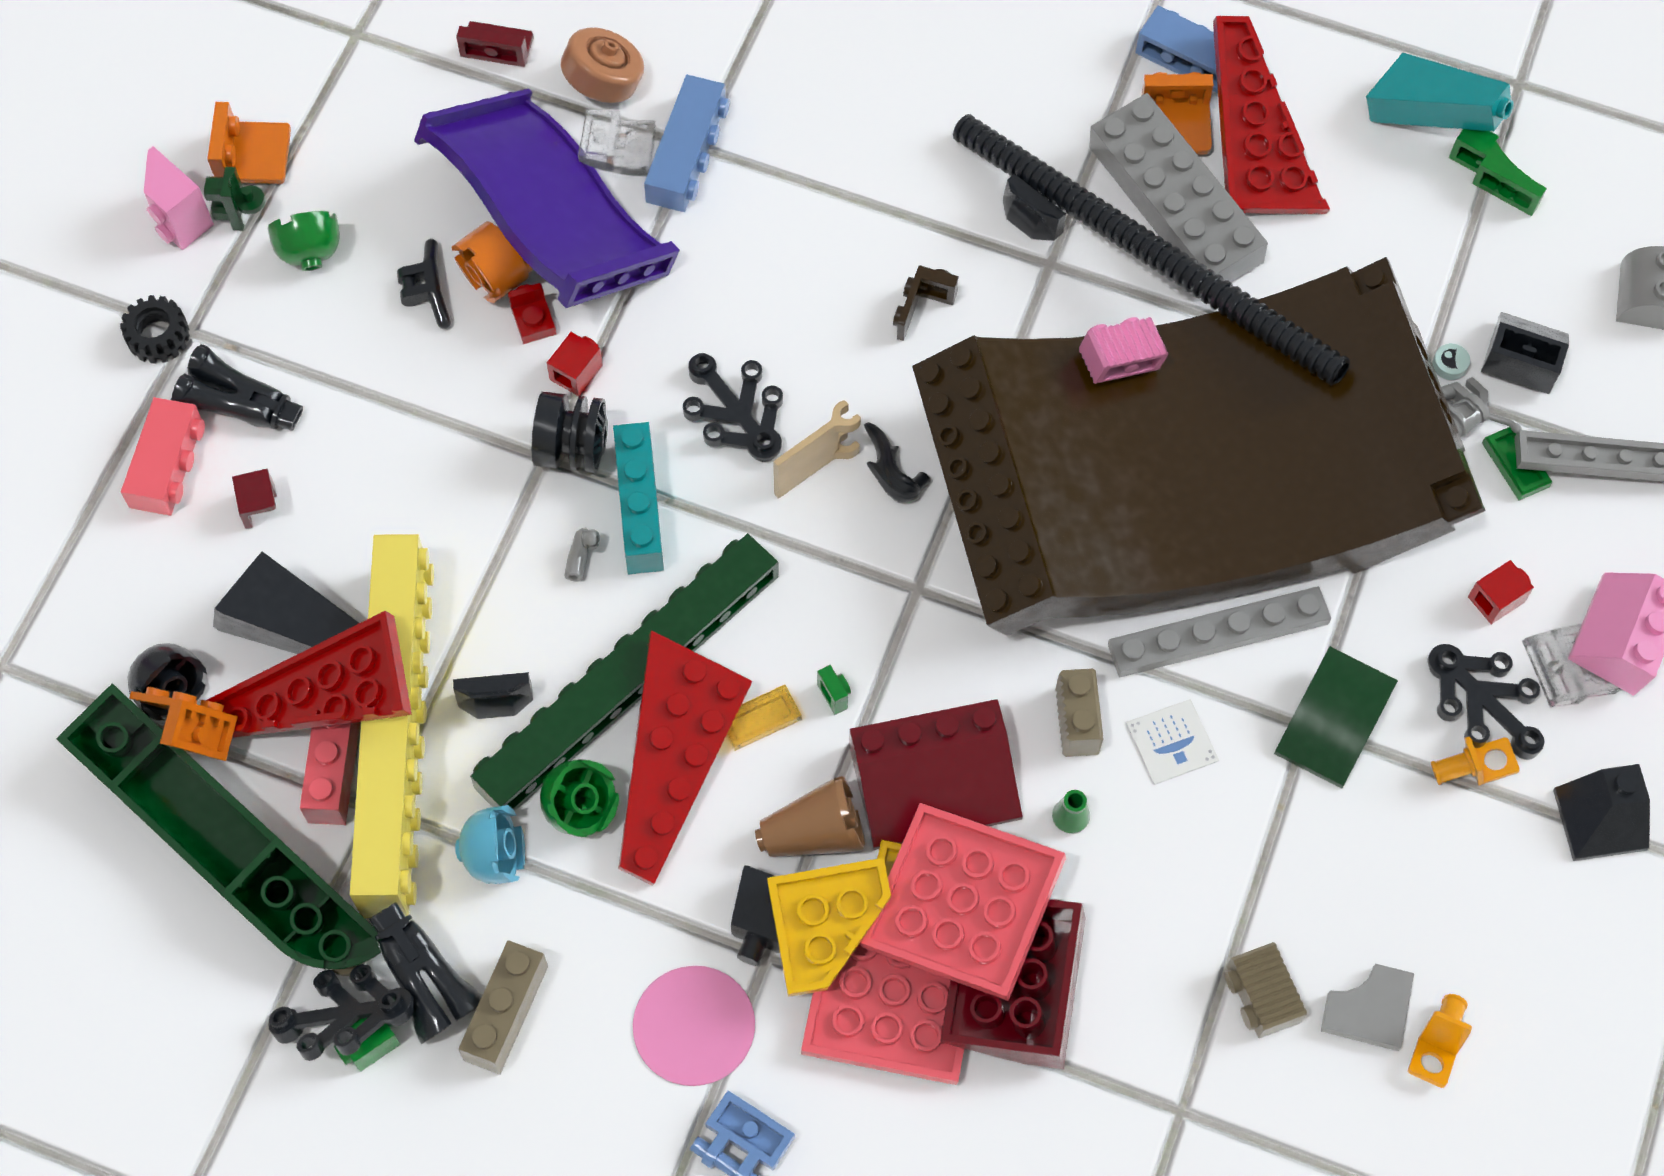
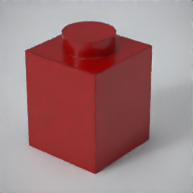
[547,332,603,397]
[1468,560,1534,625]

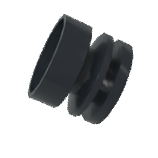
[531,391,608,473]

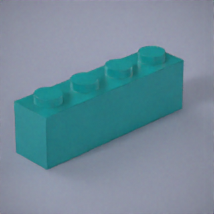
[613,422,664,575]

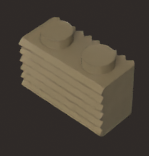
[1055,668,1104,757]
[1224,942,1307,1038]

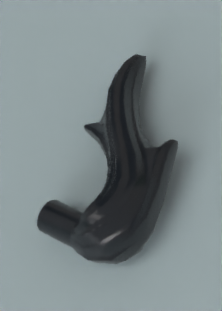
[864,422,930,503]

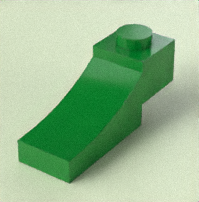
[1449,129,1547,216]

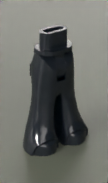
[171,344,303,431]
[369,902,482,1045]

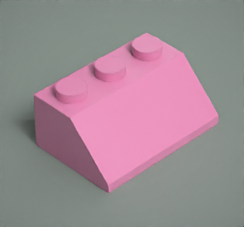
[1568,572,1664,696]

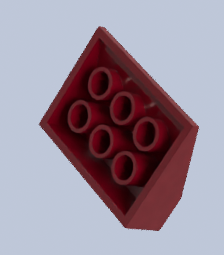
[849,699,1023,850]
[940,899,1086,1070]

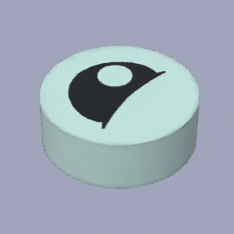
[1432,343,1470,380]

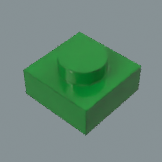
[817,664,851,716]

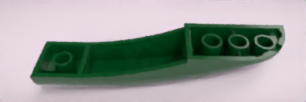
[56,683,381,969]

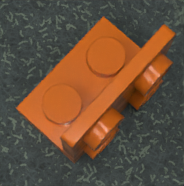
[207,102,291,184]
[129,687,237,761]

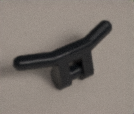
[397,239,451,329]

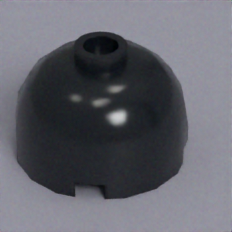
[127,643,207,721]

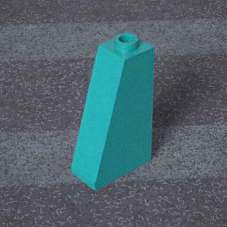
[1366,52,1514,131]

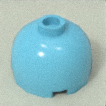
[455,805,525,884]

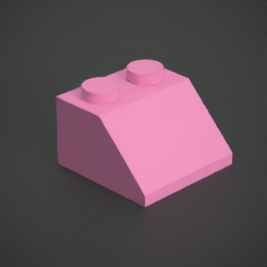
[144,146,214,250]

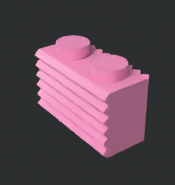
[1079,317,1168,384]

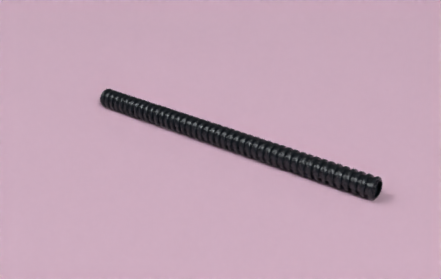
[953,114,1350,386]

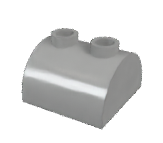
[1616,246,1664,330]

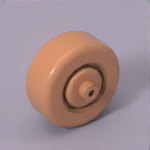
[560,27,644,103]

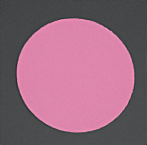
[633,966,755,1086]

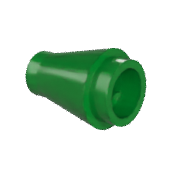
[1052,790,1090,833]

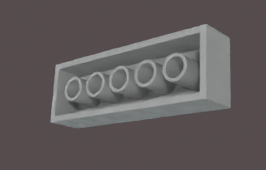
[1089,93,1268,282]

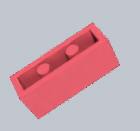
[121,397,205,516]
[300,722,360,825]

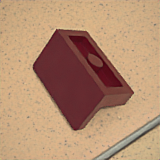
[456,21,534,67]

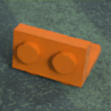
[1141,72,1213,155]

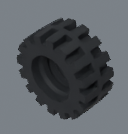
[120,295,190,364]

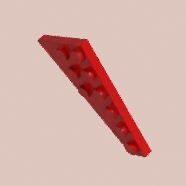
[206,611,412,738]
[618,630,753,886]

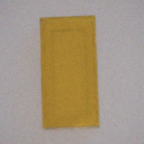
[726,684,802,751]

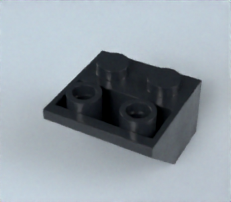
[1481,312,1569,394]

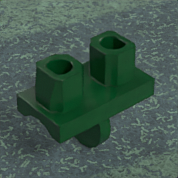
[204,167,266,231]

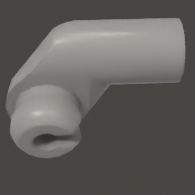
[564,527,600,582]

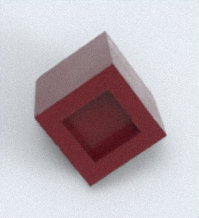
[232,468,277,529]

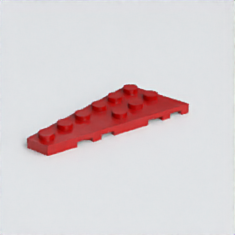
[1213,15,1330,214]

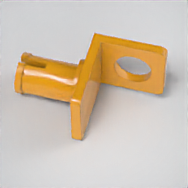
[1431,736,1520,786]
[1408,994,1472,1088]

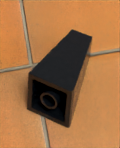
[213,551,359,654]

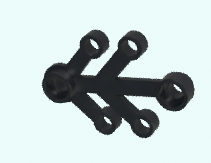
[682,353,783,462]
[1427,644,1545,760]
[268,964,414,1061]

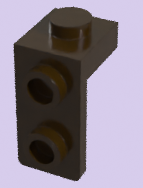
[893,265,959,341]

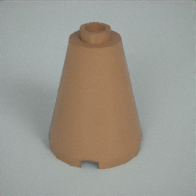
[755,776,865,857]

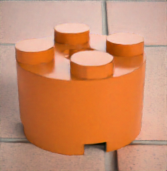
[452,221,534,303]

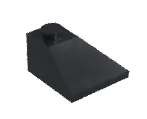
[1553,764,1650,861]

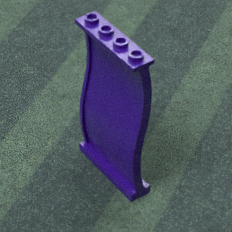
[414,88,680,308]

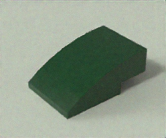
[1274,646,1398,789]

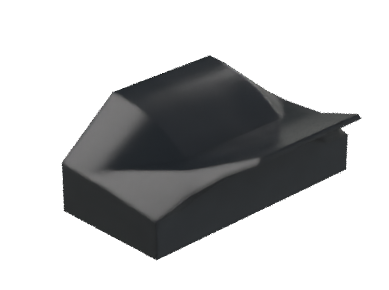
[1002,174,1066,241]
[453,672,533,719]

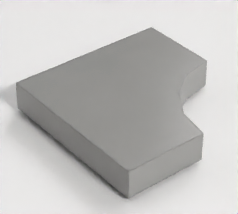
[1320,963,1414,1051]

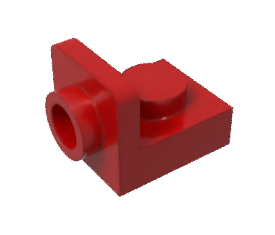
[508,283,557,344]

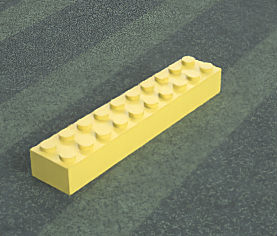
[350,534,434,919]

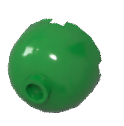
[267,211,340,271]
[540,759,619,837]

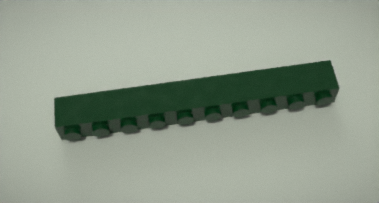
[470,533,779,811]

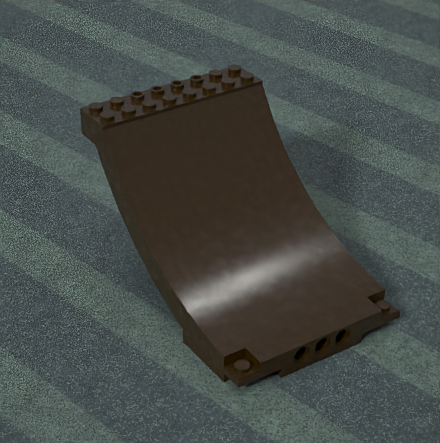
[912,257,1486,636]

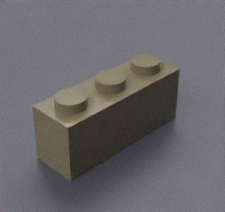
[458,940,548,1075]

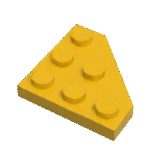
[767,857,891,997]

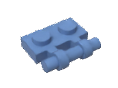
[690,1090,795,1176]

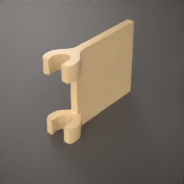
[773,400,861,499]

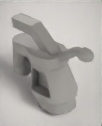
[1441,377,1522,437]

